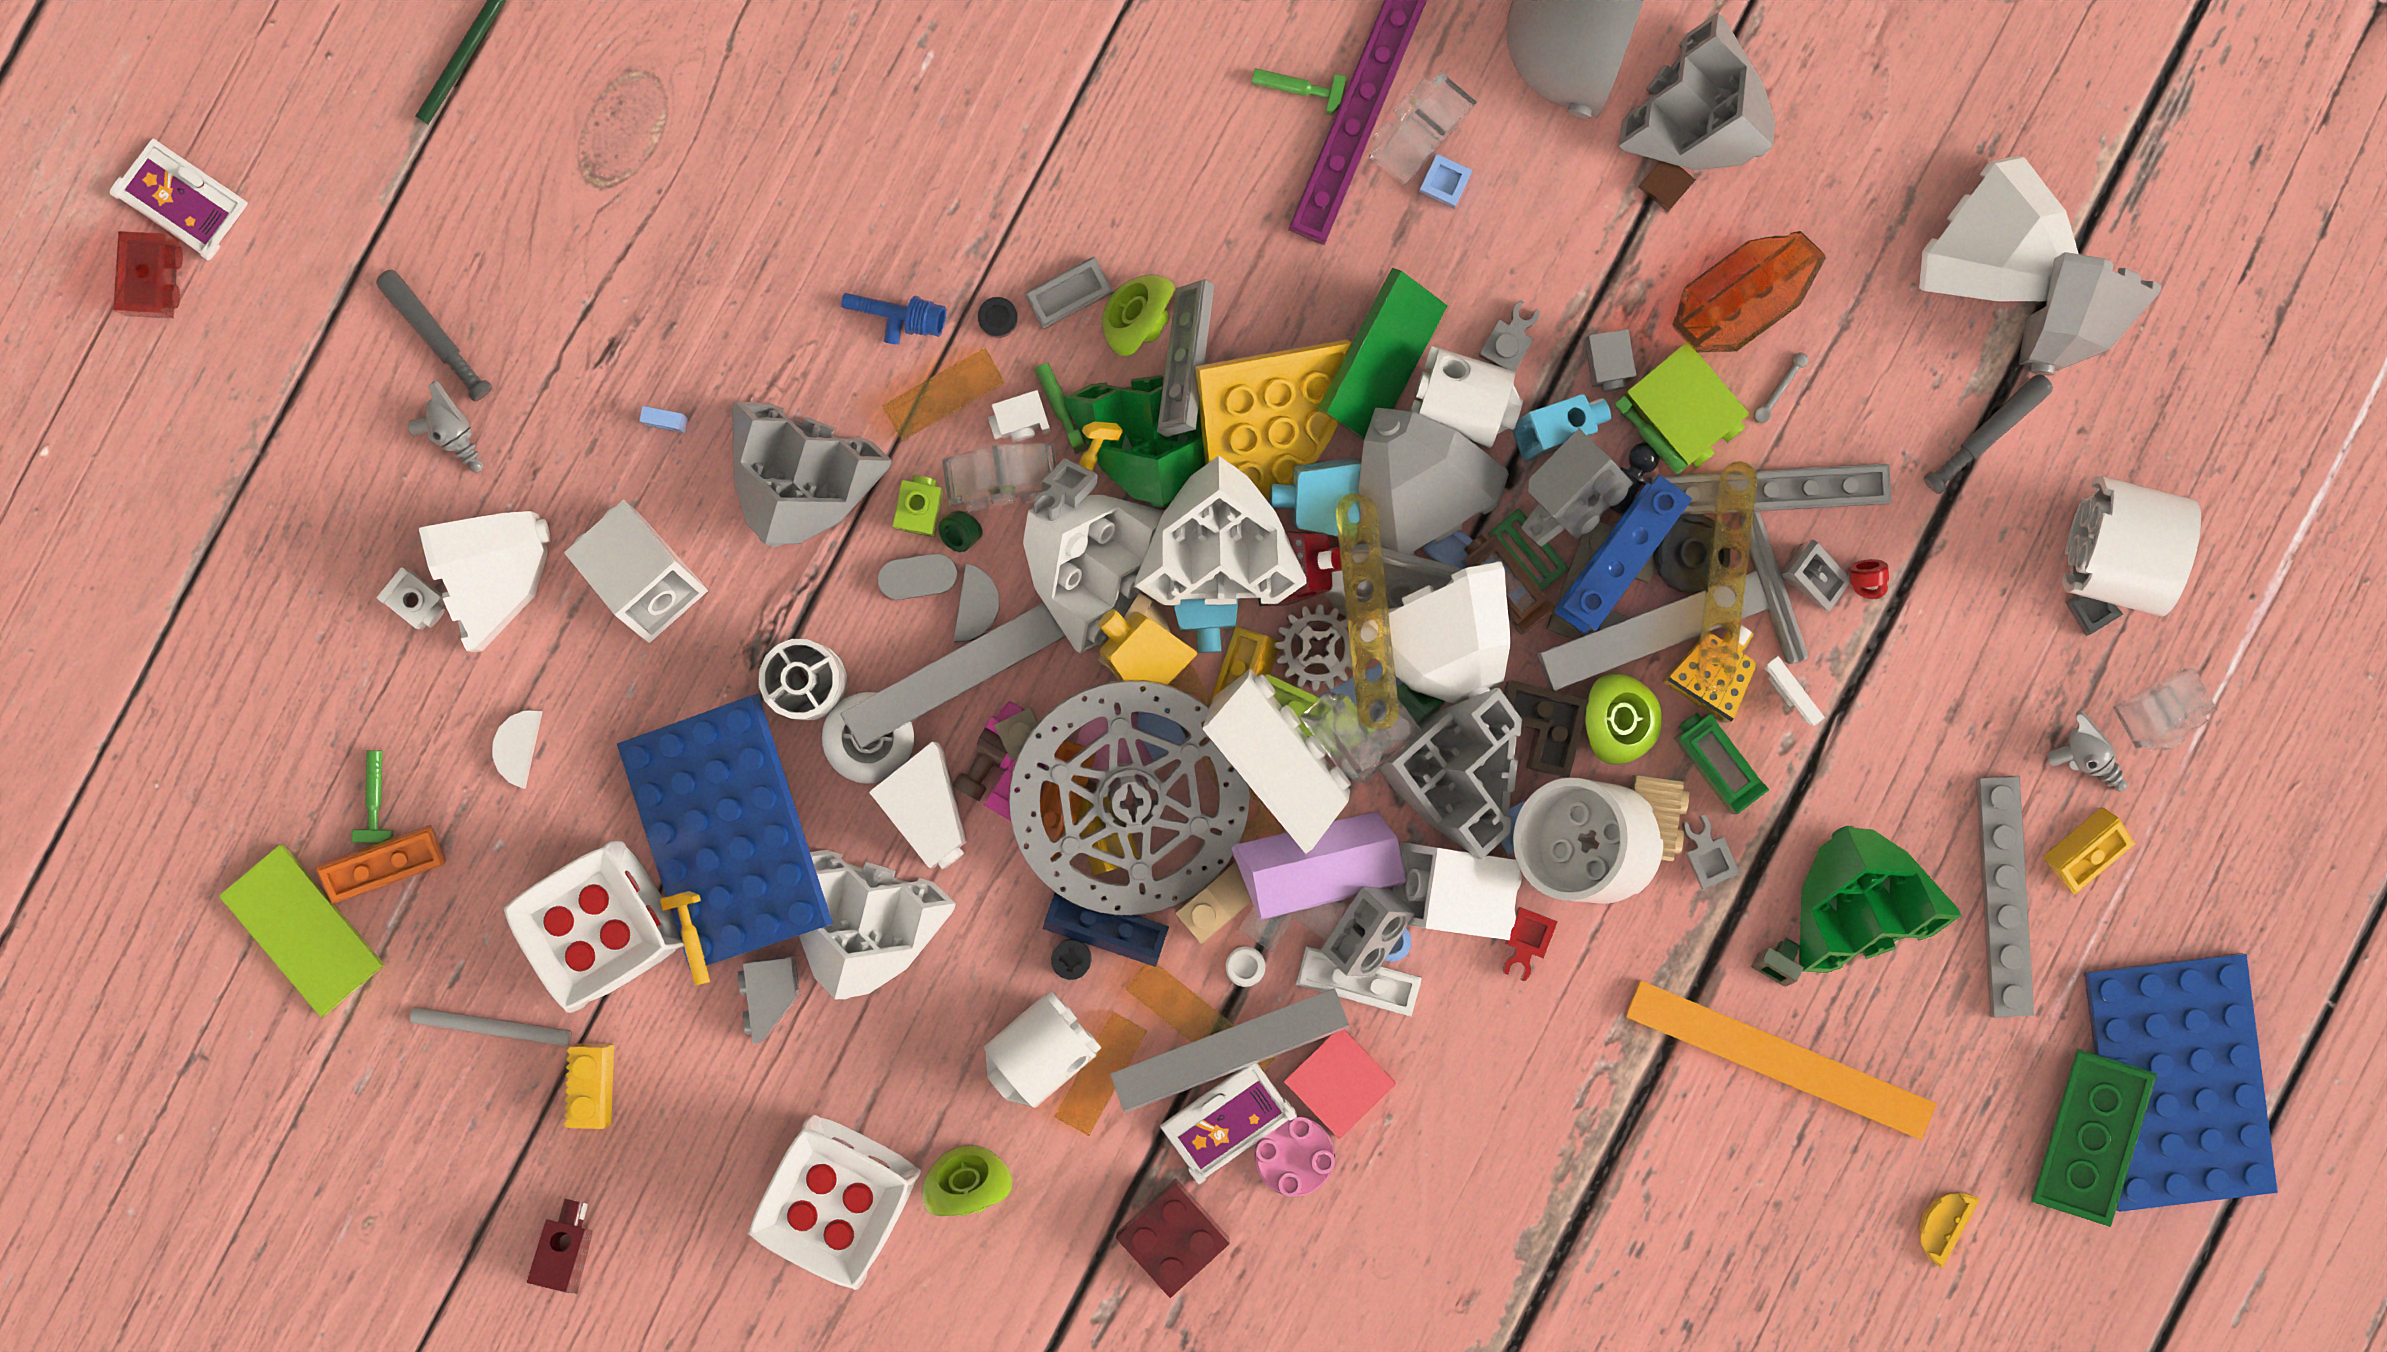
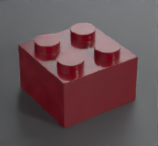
[1116,1178,1230,1298]

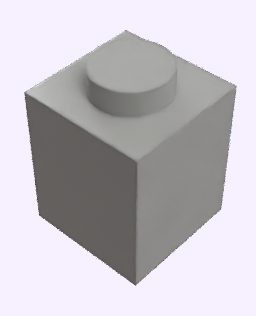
[1584,329,1636,392]

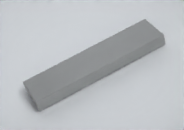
[1157,279,1215,437]

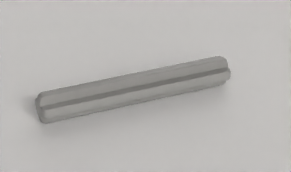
[1738,512,1808,664]

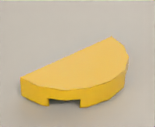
[1919,1192,1980,1268]

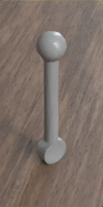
[1754,352,1808,423]

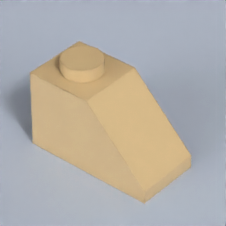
[1176,861,1252,944]

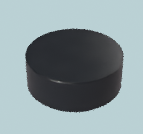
[978,297,1018,338]

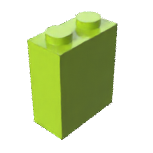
[1622,341,1749,468]

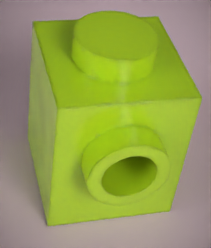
[892,475,944,538]

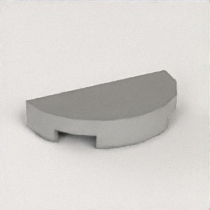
[954,563,1000,642]

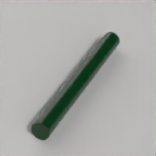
[415,0,506,125]

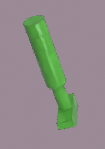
[1252,68,1347,115]
[1035,363,1086,454]
[1615,396,1688,475]
[351,750,394,843]

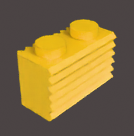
[563,1043,614,1129]

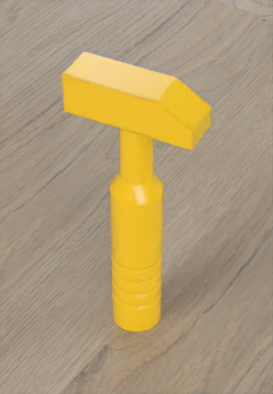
[1078,421,1123,471]
[660,891,710,986]

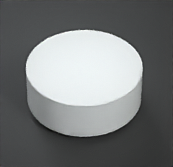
[1226,946,1265,987]

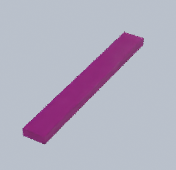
[1288,0,1427,245]

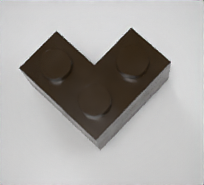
[1503,680,1589,778]

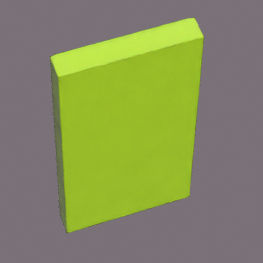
[219,844,385,1018]

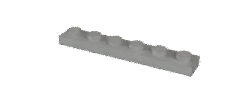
[1976,776,2034,1018]

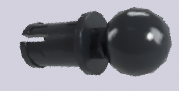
[1609,442,1660,515]

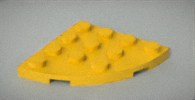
[1195,339,1352,500]

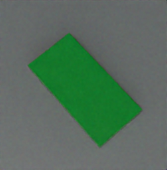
[1317,268,1448,440]
[2031,1048,2157,1227]

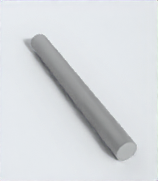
[410,1007,572,1046]

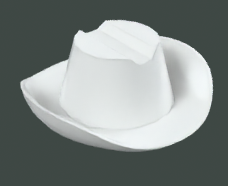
[822,692,914,783]

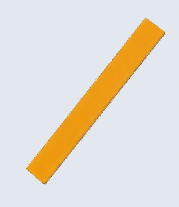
[1625,980,1937,1140]

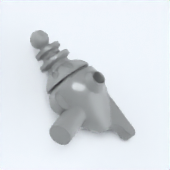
[408,381,483,473]
[2047,710,2127,792]

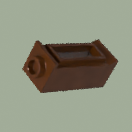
[1460,534,1556,635]

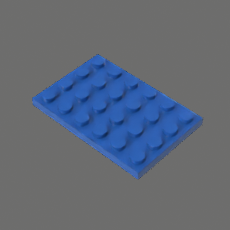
[617,694,833,971]
[2084,953,2278,1212]

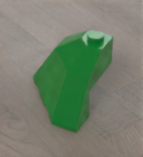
[1064,375,1205,507]
[1799,826,1962,973]

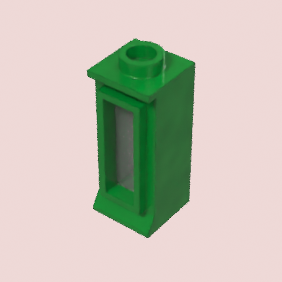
[1674,712,1769,814]

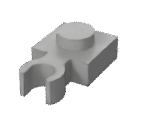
[1479,300,1539,371]
[1034,458,1098,521]
[1682,815,1740,889]

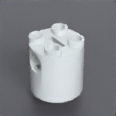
[1410,346,1523,448]
[759,639,848,721]
[983,991,1101,1108]

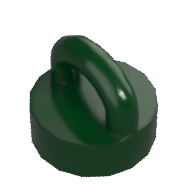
[938,511,983,552]

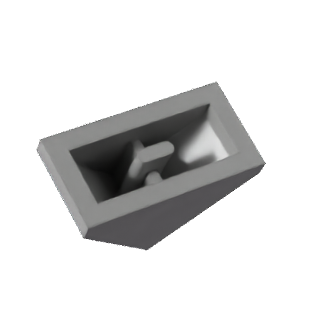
[1780,540,1850,612]

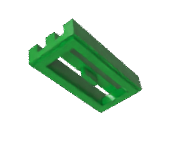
[1488,508,1569,591]

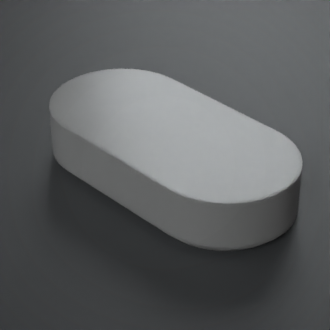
[878,554,958,600]

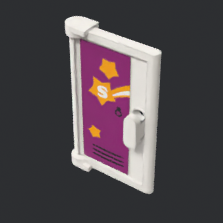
[110,138,248,261]
[1160,1063,1297,1185]

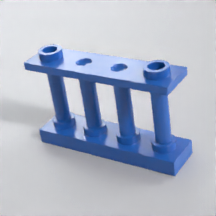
[1552,475,1692,635]

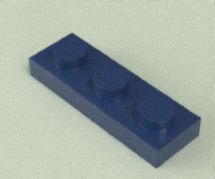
[1042,892,1169,967]

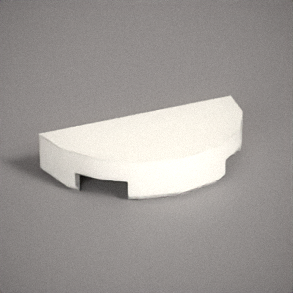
[1764,656,1825,726]
[492,711,543,789]

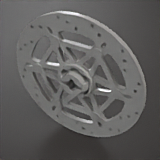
[1009,680,1250,915]

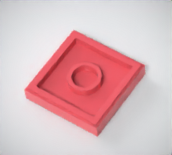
[1283,1030,1396,1139]

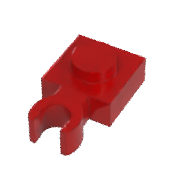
[1503,907,1558,981]

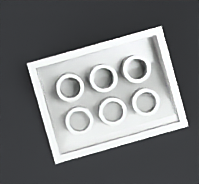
[1202,669,1351,854]

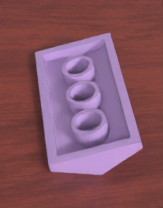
[1231,811,1406,920]

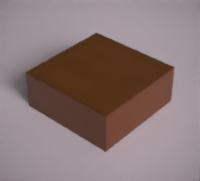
[1638,161,1696,212]

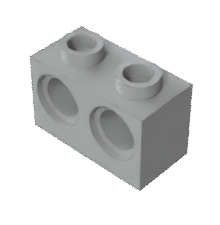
[1320,887,1415,977]

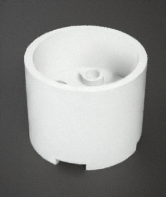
[2062,475,2201,616]
[1513,778,1663,904]

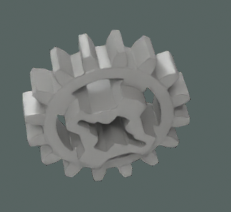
[1274,604,1361,691]

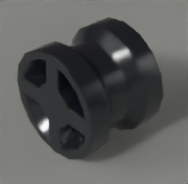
[1051,939,1092,980]

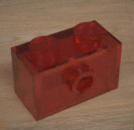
[113,231,183,319]

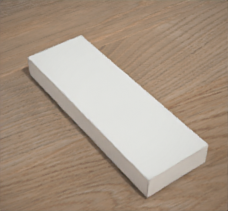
[1296,946,1422,1017]

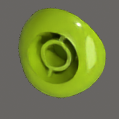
[1102,274,1175,357]
[1585,673,1662,765]
[922,1145,1013,1216]

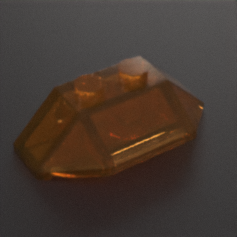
[1672,231,1826,353]

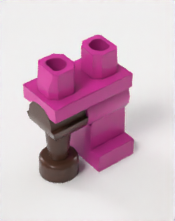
[952,701,1056,821]

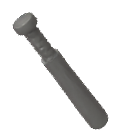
[376,270,492,402]
[1924,374,2053,494]

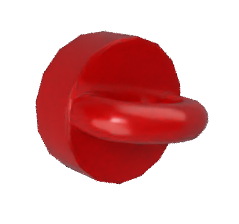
[1848,559,1889,599]

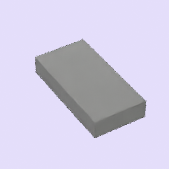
[1024,257,1113,330]

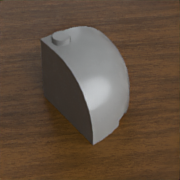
[1506,0,1643,119]

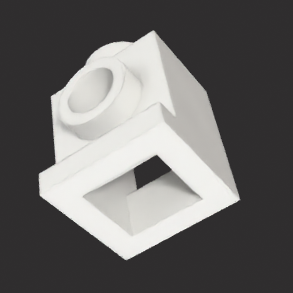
[988,390,1051,442]
[377,567,445,630]

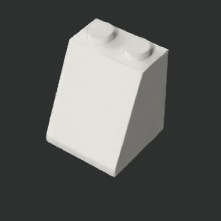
[564,499,708,643]
[869,742,967,869]
[1392,842,1522,940]

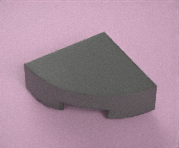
[2065,596,2123,636]

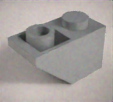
[738,956,800,1044]

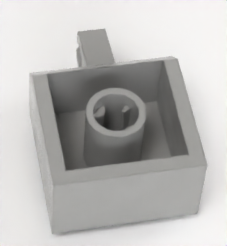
[1521,428,1633,547]

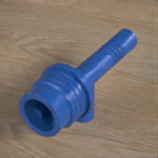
[841,293,946,345]

